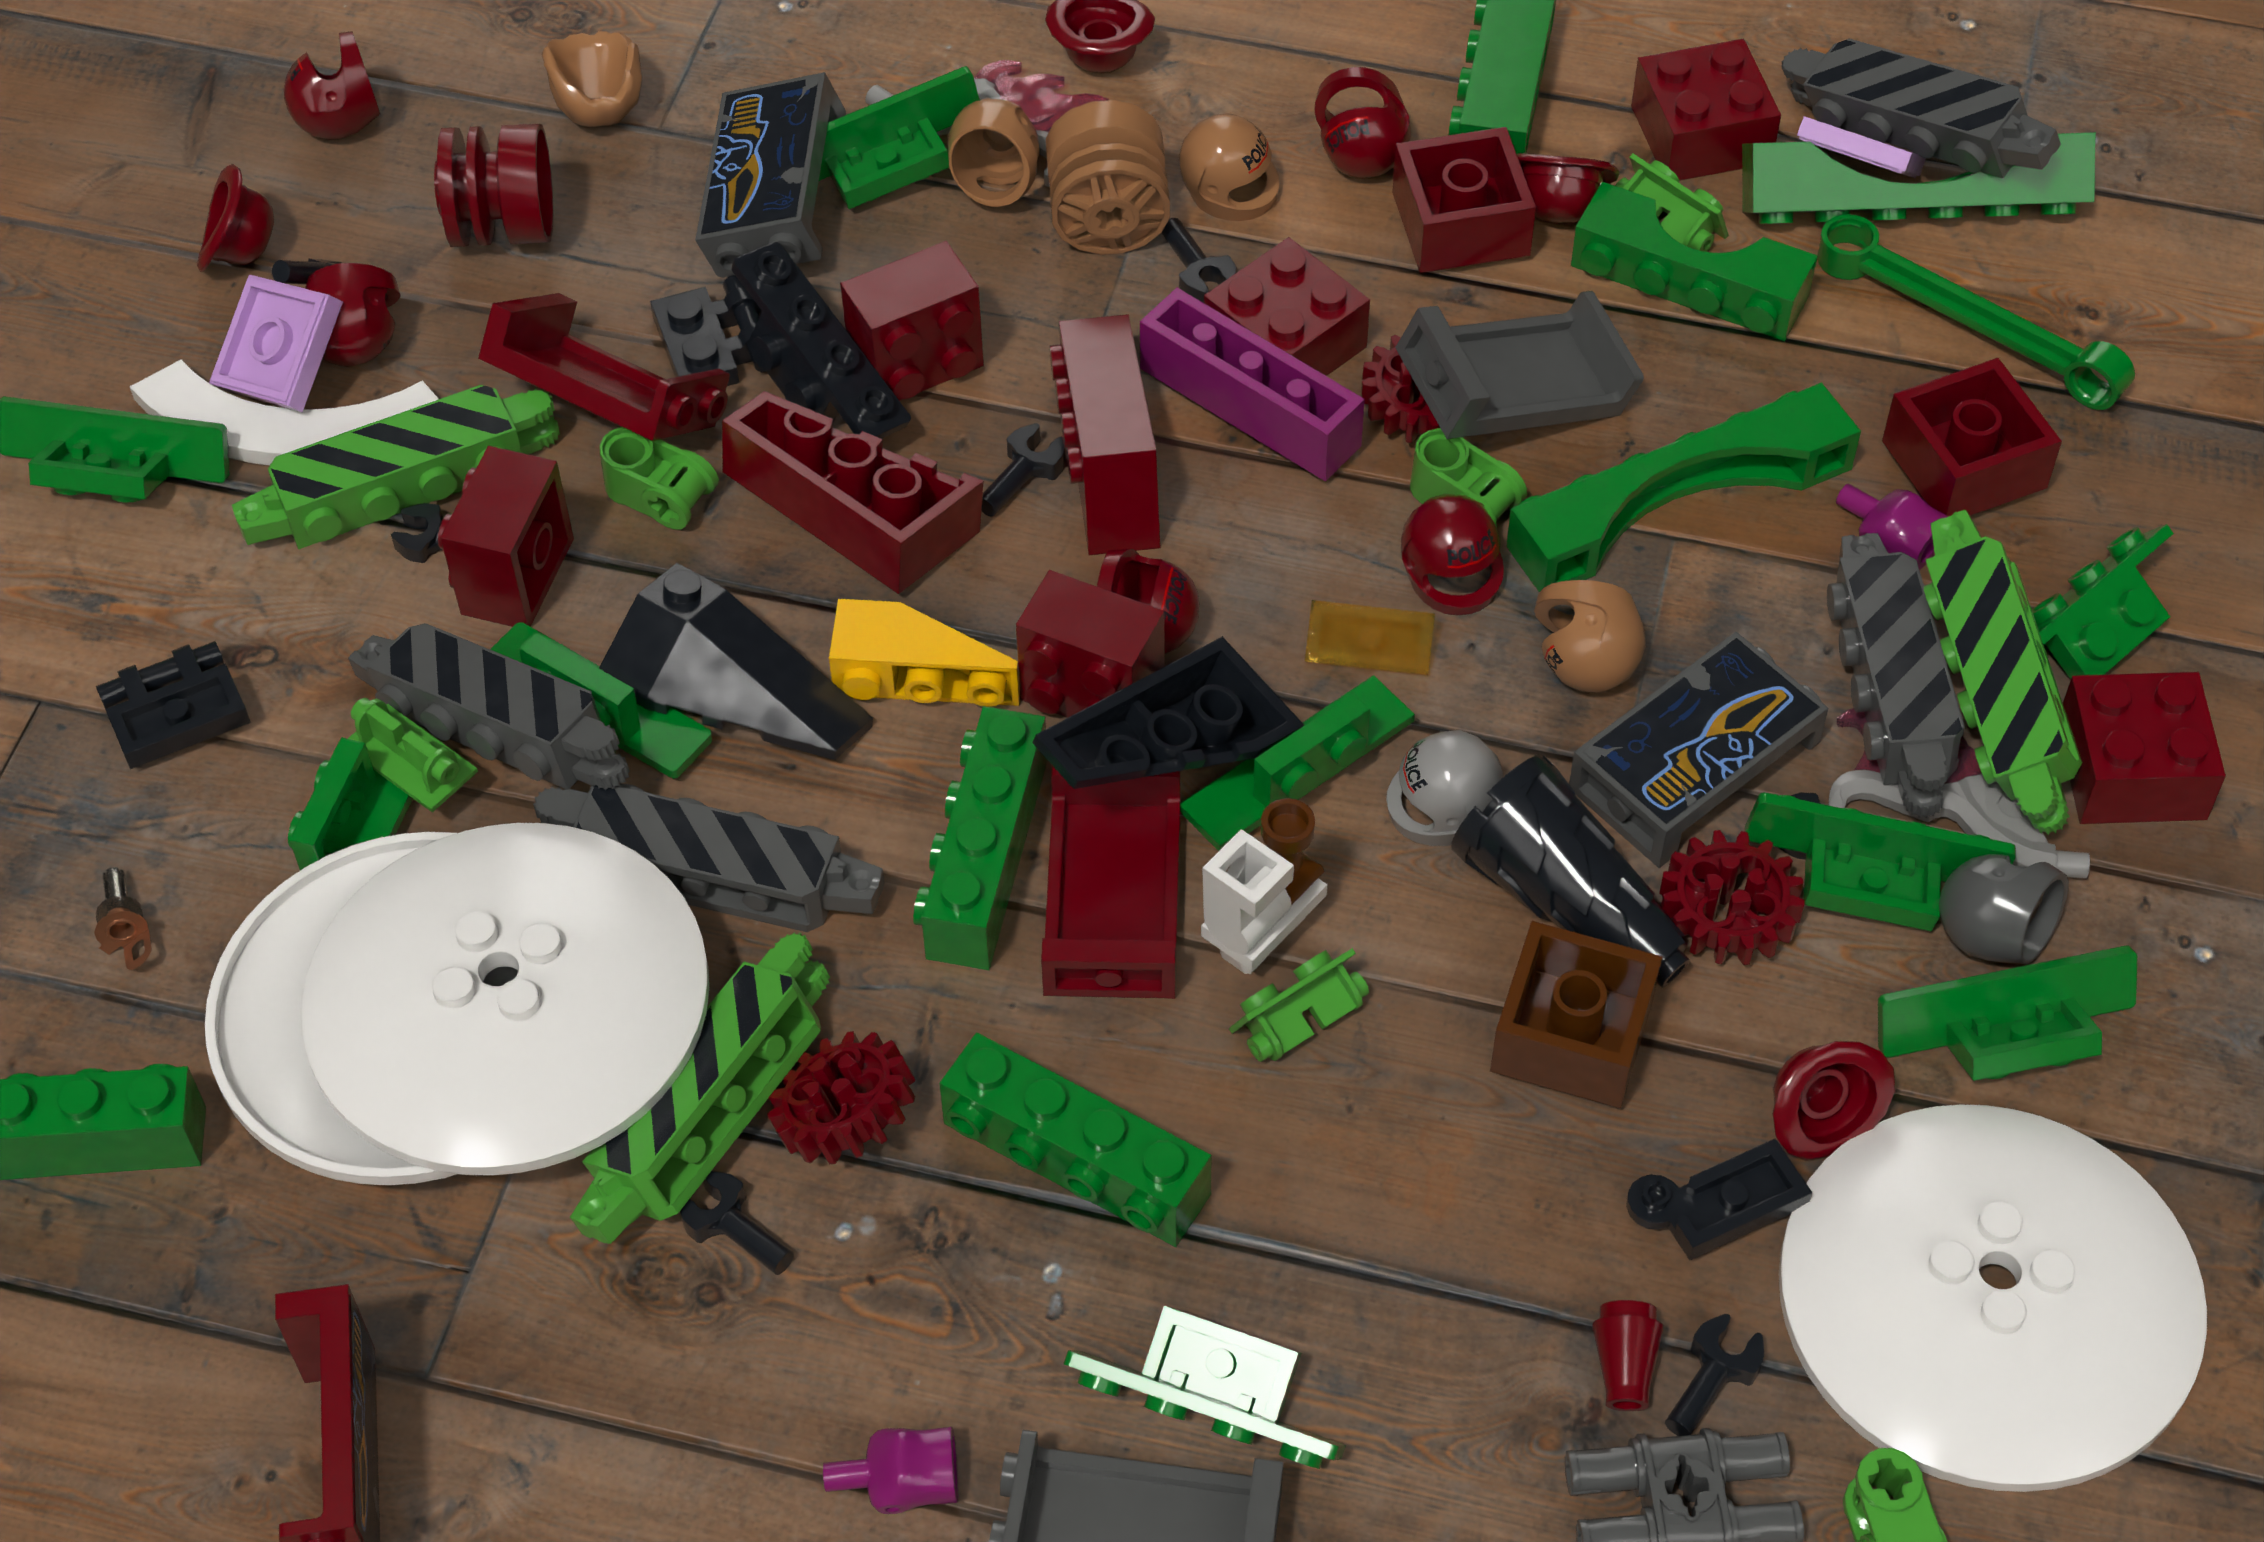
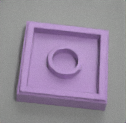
[1797,116,1926,178]
[209,274,343,412]

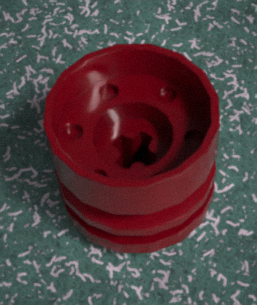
[434,124,554,247]

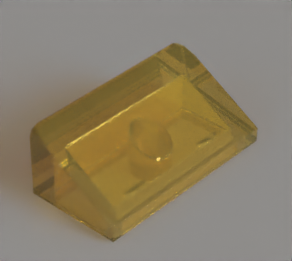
[1305,600,1435,676]

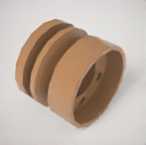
[1046,100,1170,255]

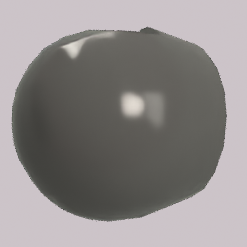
[1939,854,2069,964]

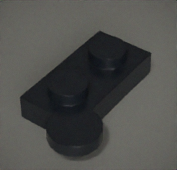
[1626,1138,1812,1261]

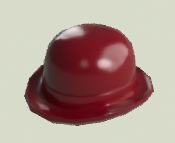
[1045,0,1155,73]
[1517,153,1620,224]
[197,164,274,272]
[1772,1041,1895,1160]

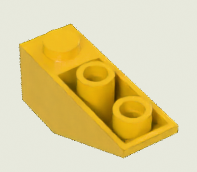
[829,599,1020,707]

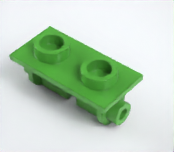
[1615,153,1729,252]
[348,698,478,813]
[1229,948,1369,1062]

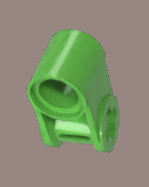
[600,427,719,530]
[1410,428,1527,527]
[1843,1448,1948,1542]

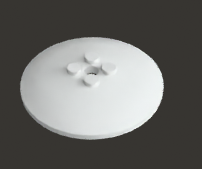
[301,823,709,1176]
[205,832,518,1185]
[1779,1104,2207,1492]

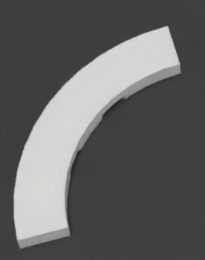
[130,360,439,466]

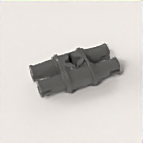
[1564,1428,1804,1542]

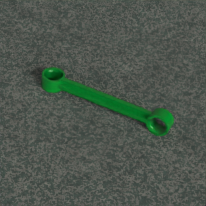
[1817,214,2135,410]

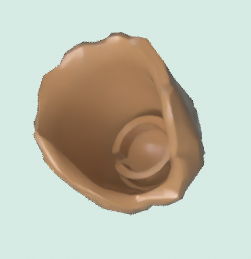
[542,31,642,127]

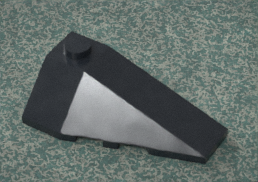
[599,563,873,760]
[1032,636,1304,789]

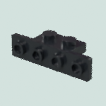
[731,242,911,439]

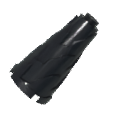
[1451,754,1690,988]

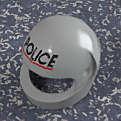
[1386,730,1504,846]

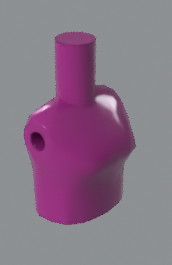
[1836,483,1949,570]
[823,1426,958,1514]

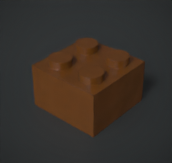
[1490,921,1663,1109]

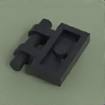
[650,275,766,386]
[96,641,251,769]

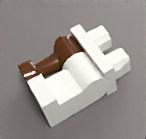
[1201,798,1327,974]

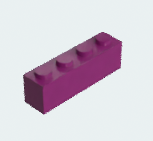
[1140,287,1365,482]

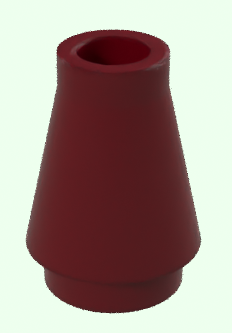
[1592,1300,1664,1411]

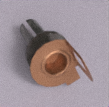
[94,867,152,970]

